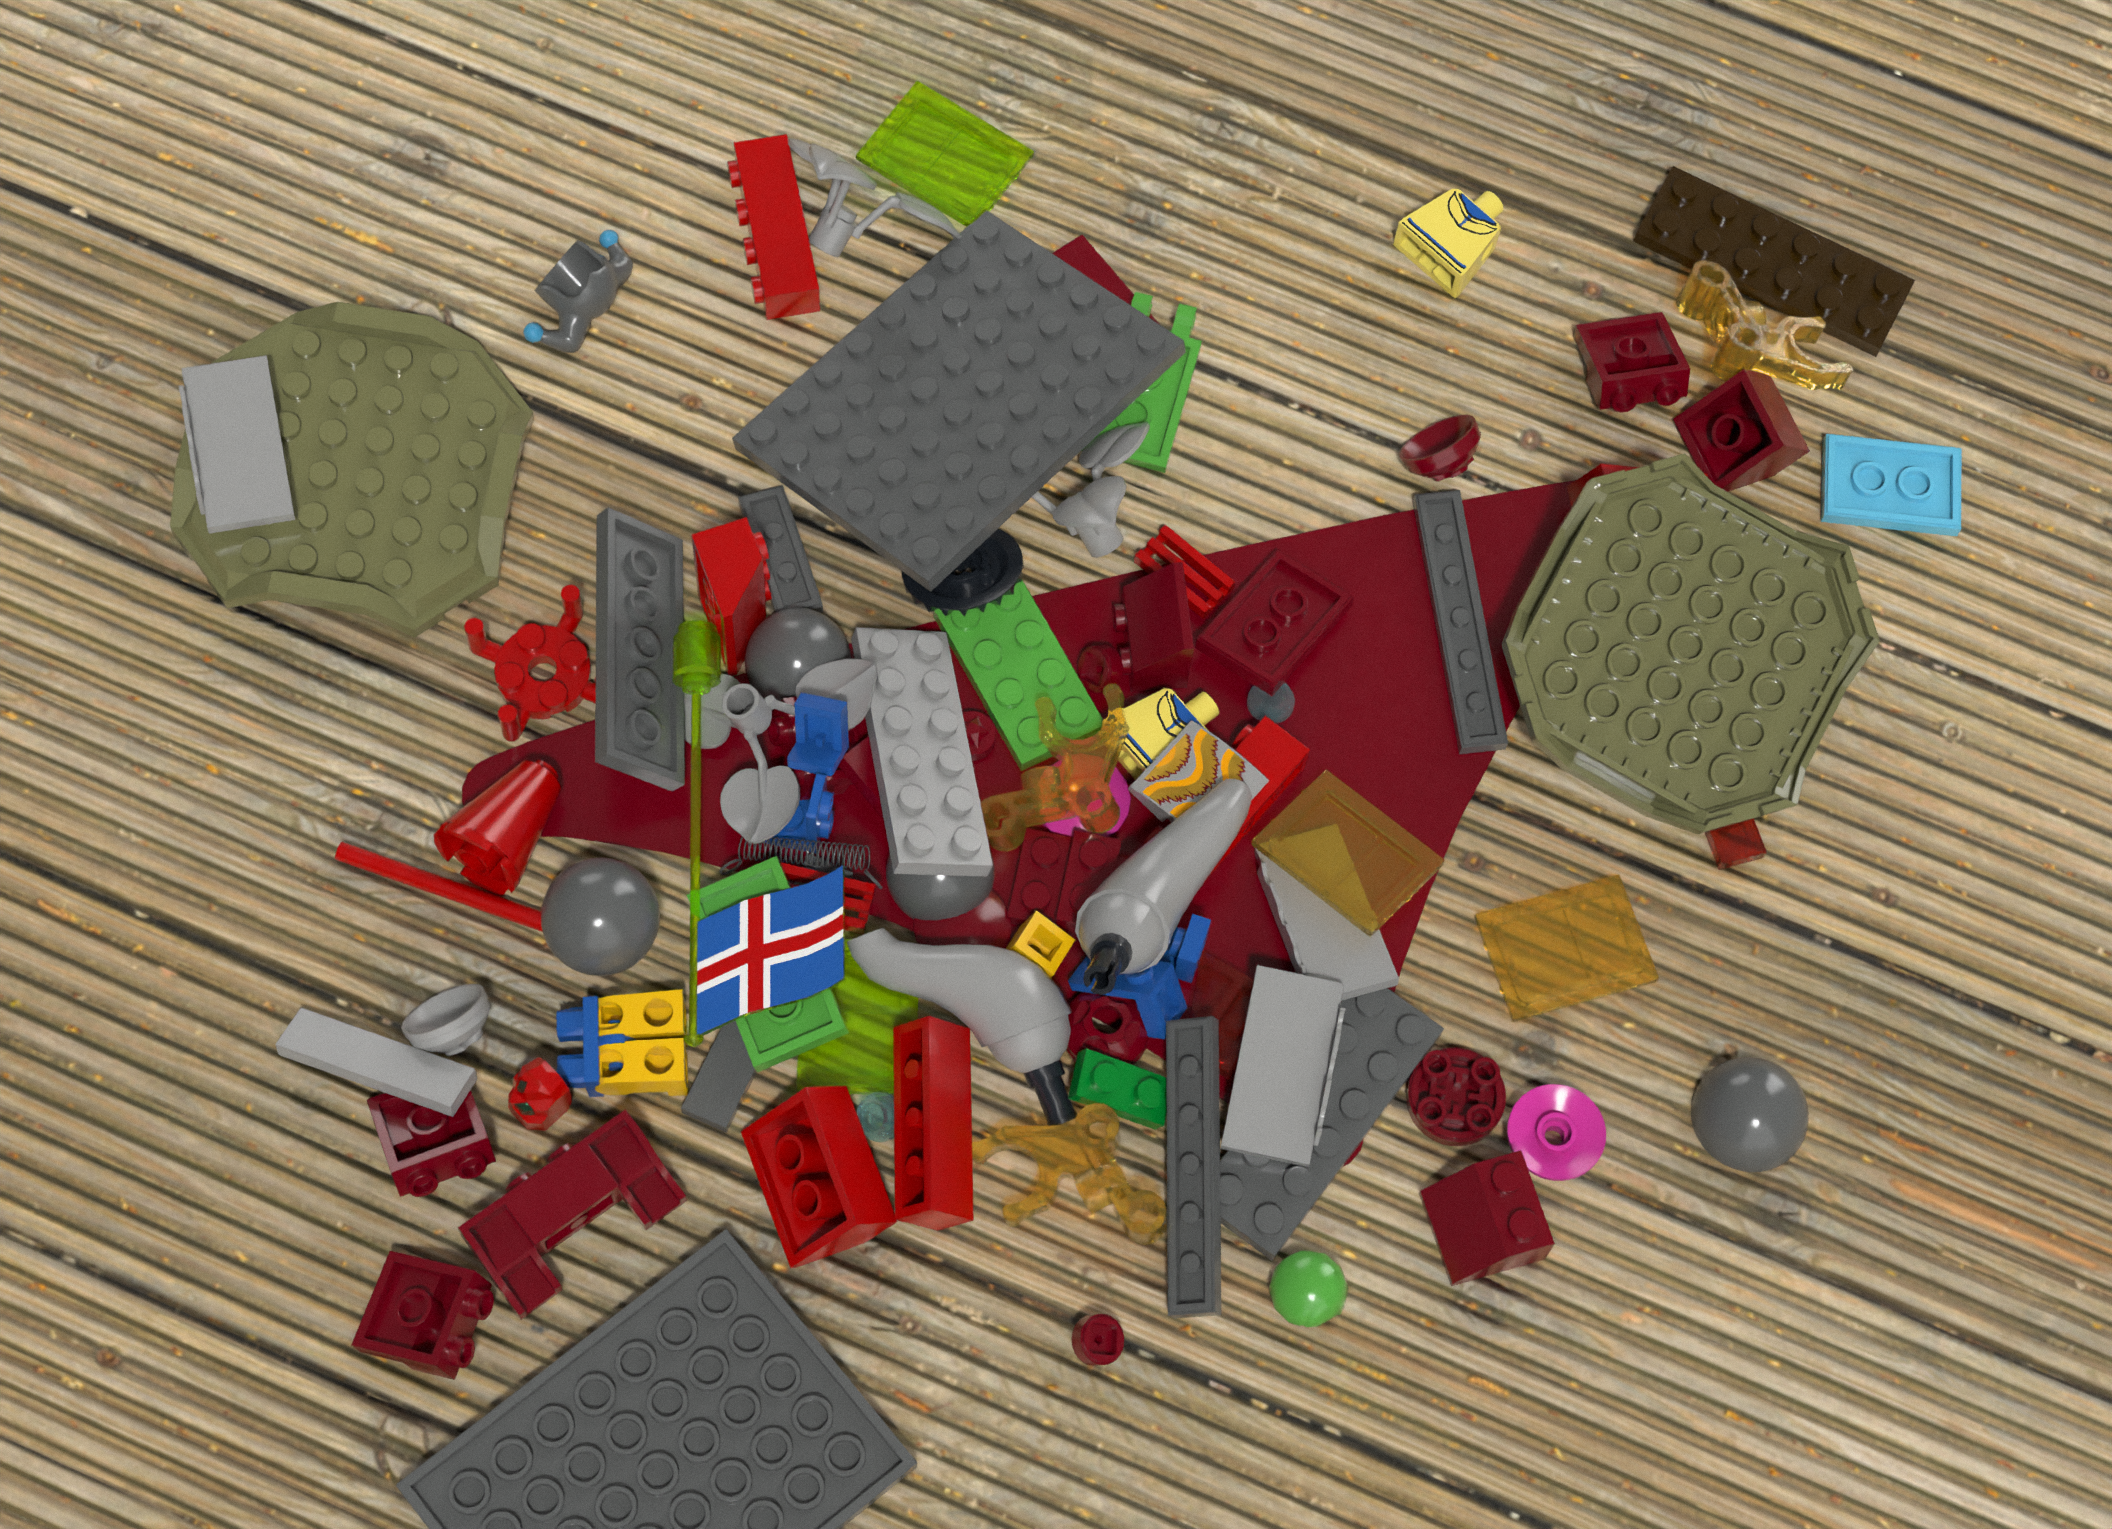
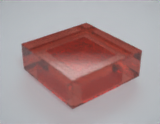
[1705,819,1767,870]

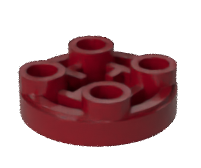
[1406,1048,1506,1147]

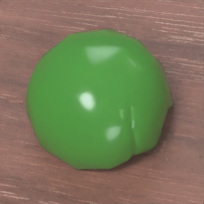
[1269,1250,1349,1327]

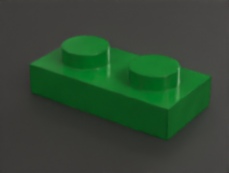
[1068,1048,1167,1130]

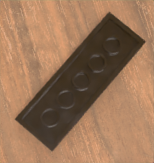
[1633,166,1915,357]

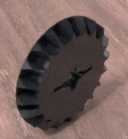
[902,529,1024,617]

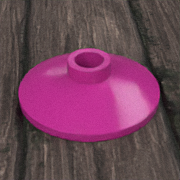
[1507,1084,1606,1181]

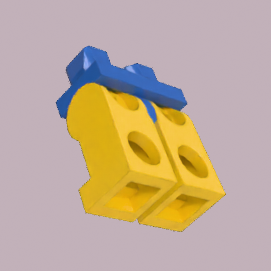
[556,989,689,1097]

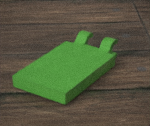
[1081,292,1202,473]

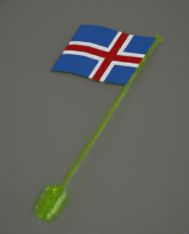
[672,620,845,1047]

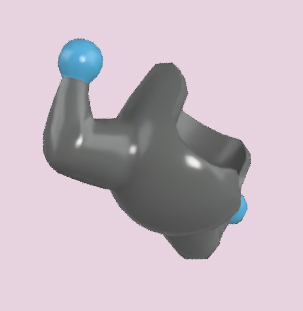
[523,230,633,353]

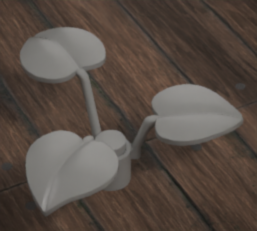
[788,138,961,257]
[1032,422,1150,558]
[684,659,878,844]

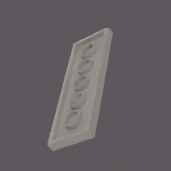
[851,627,993,877]

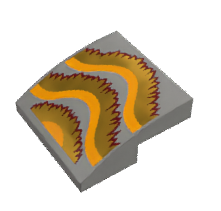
[1128,720,1269,823]

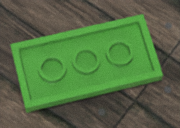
[934,580,1103,771]
[687,856,849,1072]

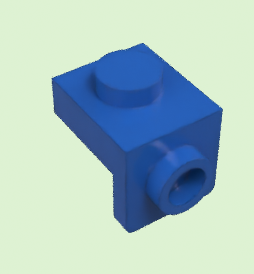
[787,692,849,776]

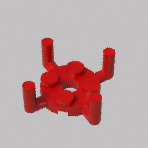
[464,584,596,742]

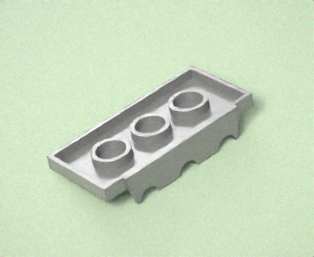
[179,355,295,534]
[1255,825,1399,1001]
[1220,965,1346,1167]

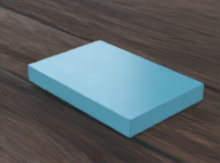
[1821,434,1962,536]

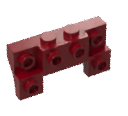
[458,1109,687,1320]

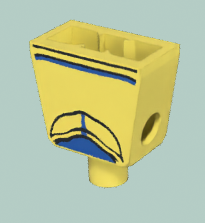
[1393,189,1503,299]
[1100,688,1219,780]

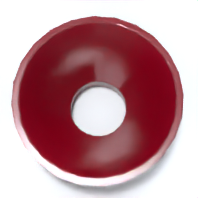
[1399,414,1481,482]
[1065,992,1150,1065]

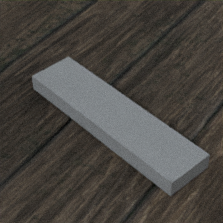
[275,1008,477,1117]

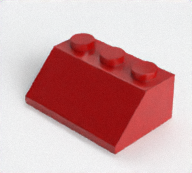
[691,517,772,676]
[740,1086,898,1268]

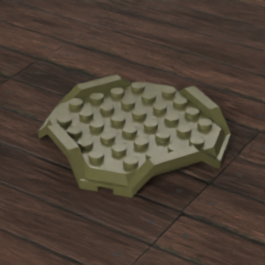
[170,302,534,638]
[1501,453,1880,834]

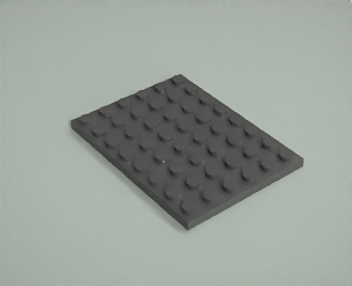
[732,210,1186,592]
[396,1229,918,1529]

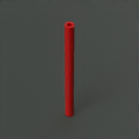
[335,842,543,932]

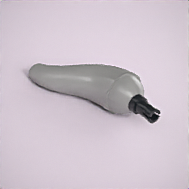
[1075,779,1252,995]
[847,927,1078,1128]

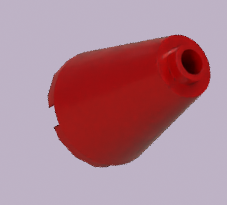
[433,760,561,895]

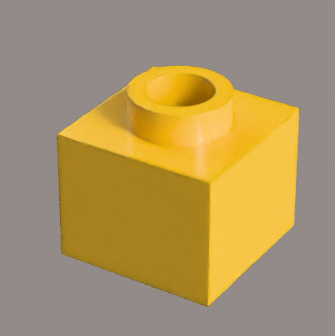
[1006,911,1075,978]

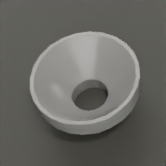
[401,984,491,1056]

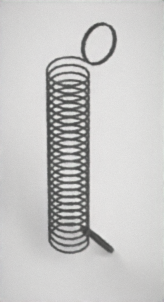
[719,837,883,889]

